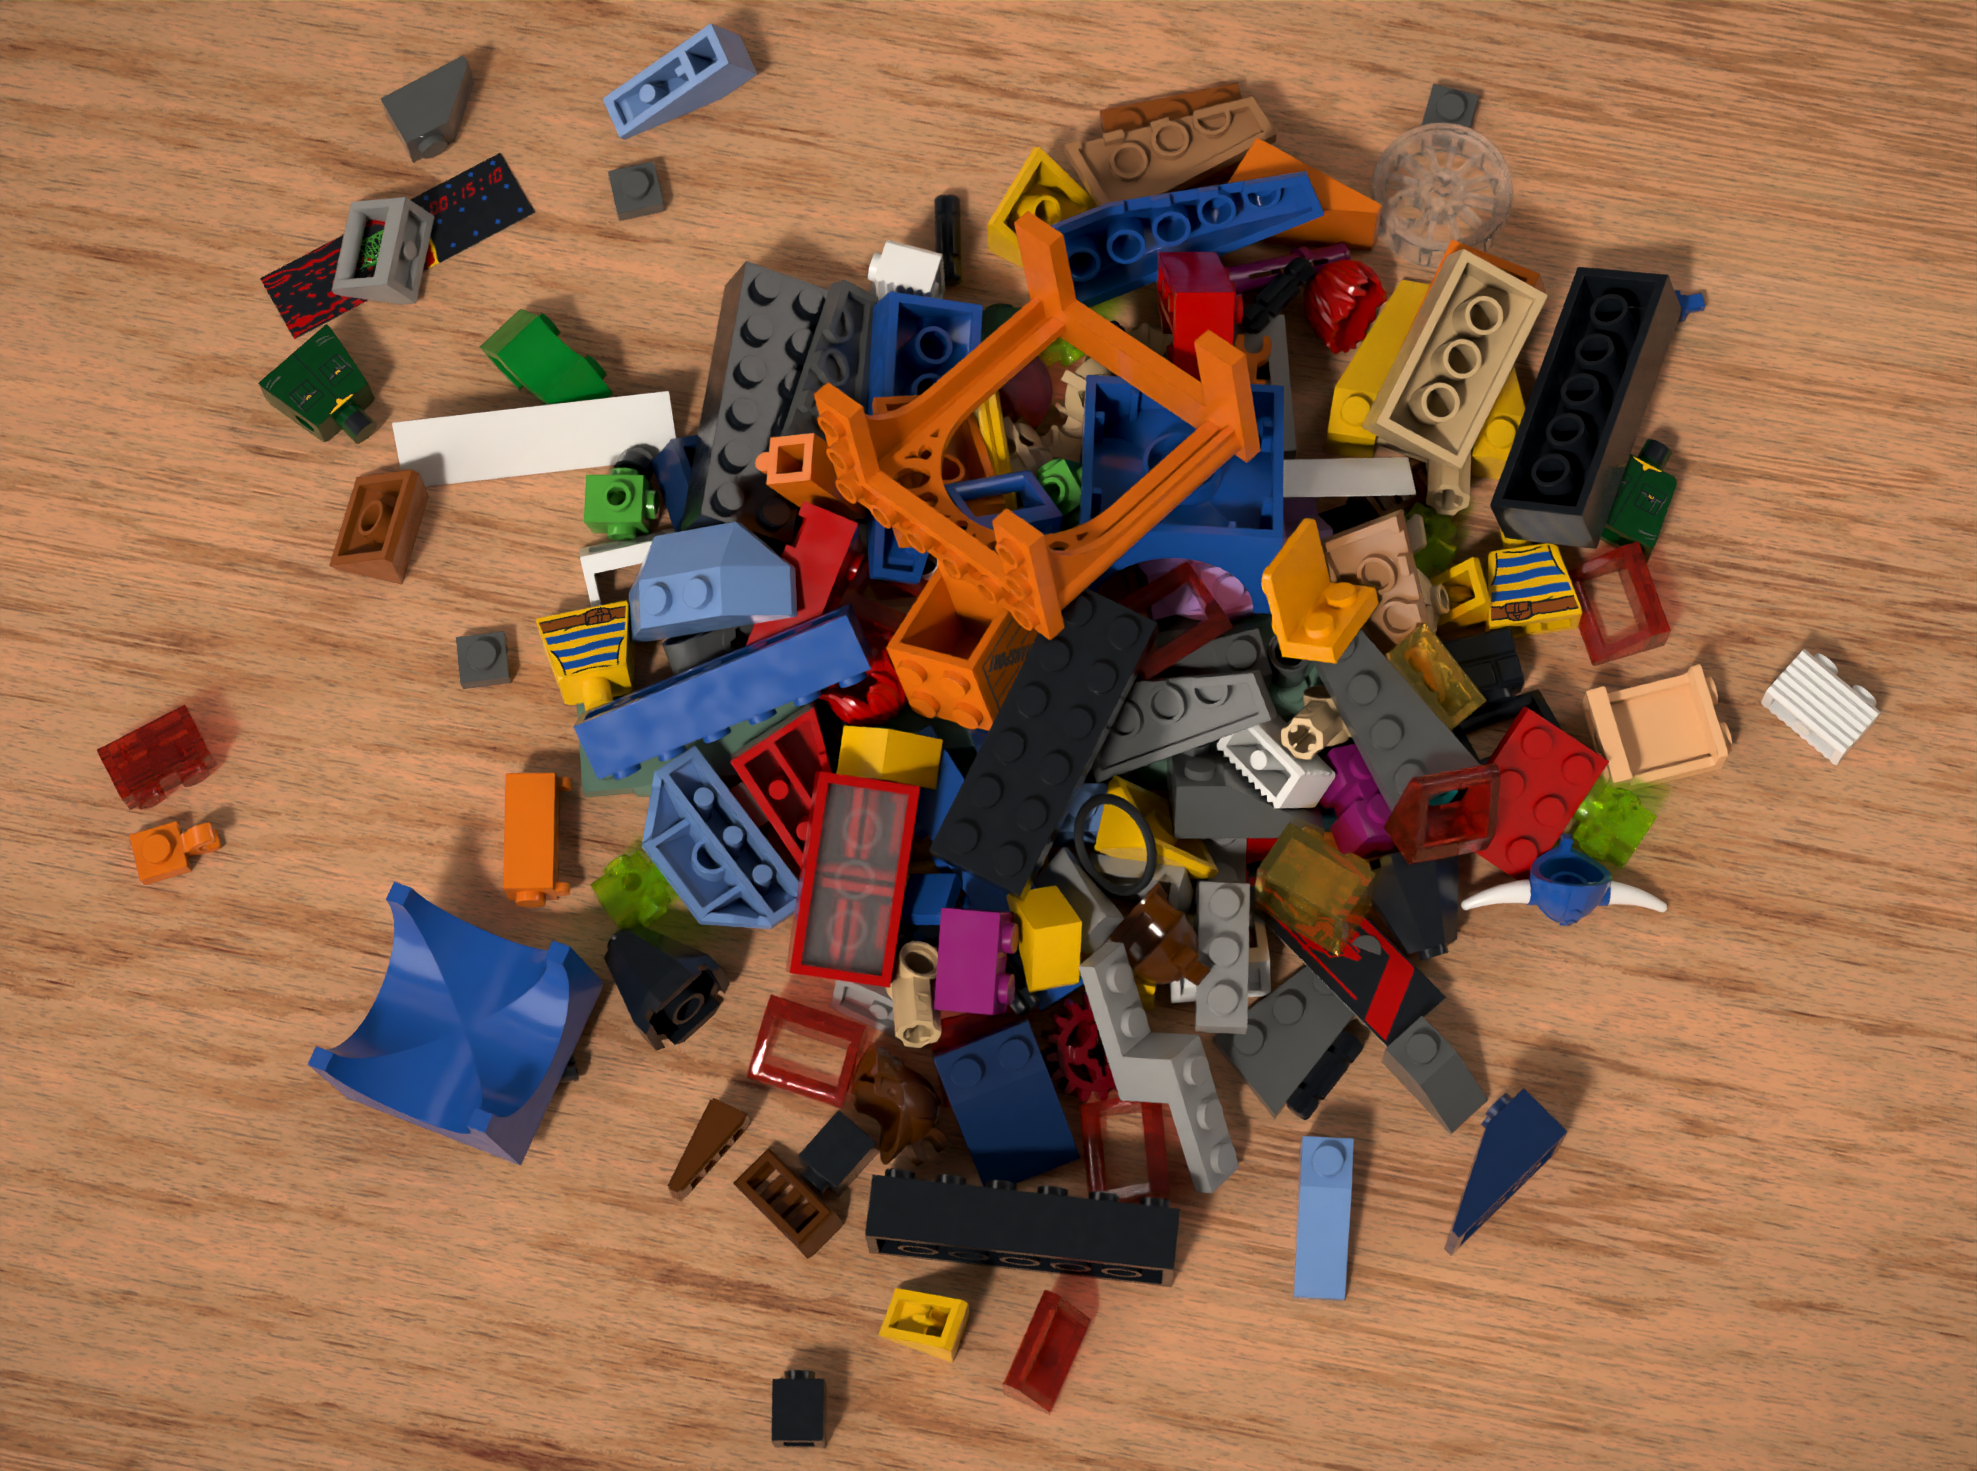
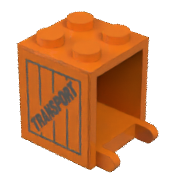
[886,560,1039,731]

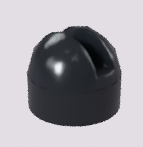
[613,447,654,482]

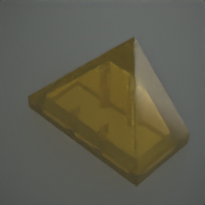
[1386,622,1487,731]

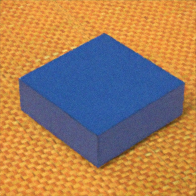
[900,874,962,925]

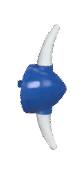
[1461,834,1667,926]

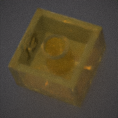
[1254,822,1376,957]

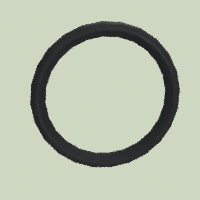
[1074,794,1157,896]

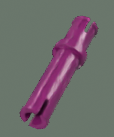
[1229,242,1351,294]

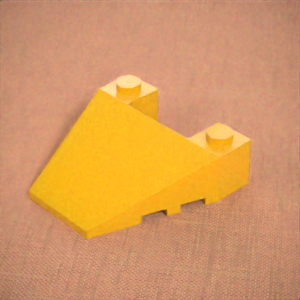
[1324,280,1525,480]

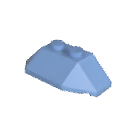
[628,522,797,643]
[642,746,799,929]

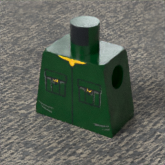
[258,324,377,444]
[1600,439,1678,564]

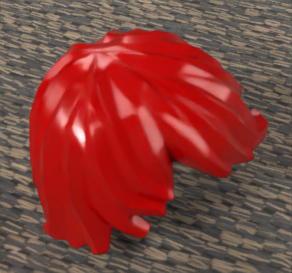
[1303,259,1388,354]
[818,631,908,728]

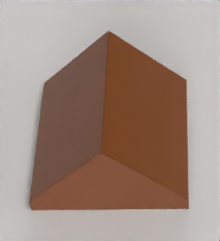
[329,469,429,585]

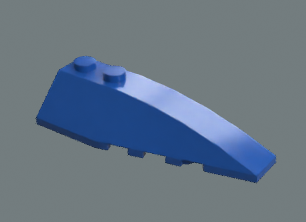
[1050,171,1324,308]
[866,291,983,584]

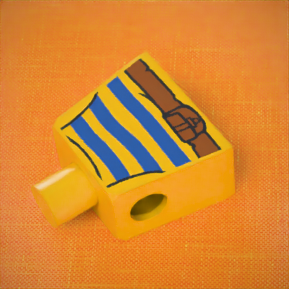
[1484,528,1582,638]
[536,600,635,712]

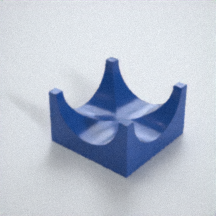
[1079,375,1284,614]
[307,882,604,1166]

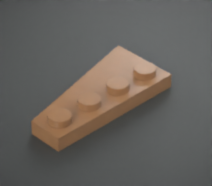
[1064,96,1277,207]
[1320,509,1447,710]

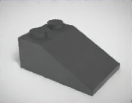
[1166,739,1325,839]

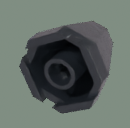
[1353,836,1459,961]
[604,925,730,1050]

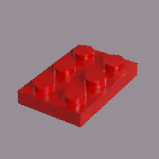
[1442,706,1609,880]

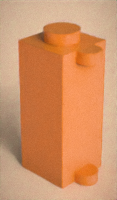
[755,433,866,520]
[503,773,573,908]

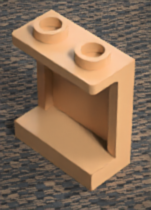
[1581,664,1732,796]

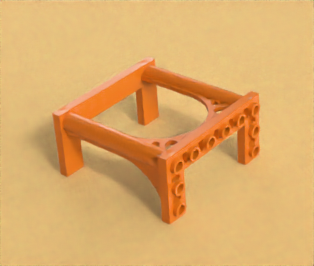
[813,211,1261,640]

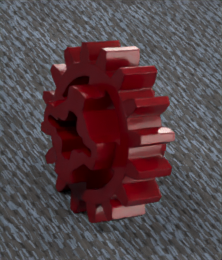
[1040,992,1118,1103]

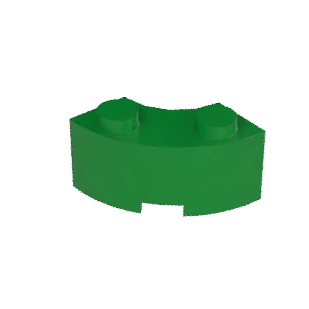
[480,309,613,405]

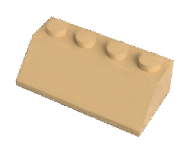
[1362,249,1548,470]

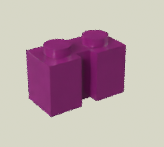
[1319,744,1411,863]
[934,907,1019,1015]

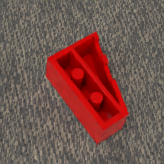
[1157,252,1243,382]
[746,501,866,646]
[730,700,834,868]

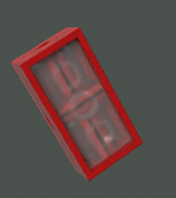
[786,771,920,988]

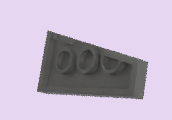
[781,280,878,442]
[1312,629,1485,817]
[1091,669,1278,783]
[1212,918,1381,1119]

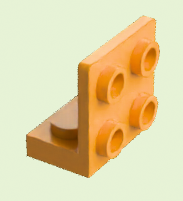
[1262,518,1379,664]

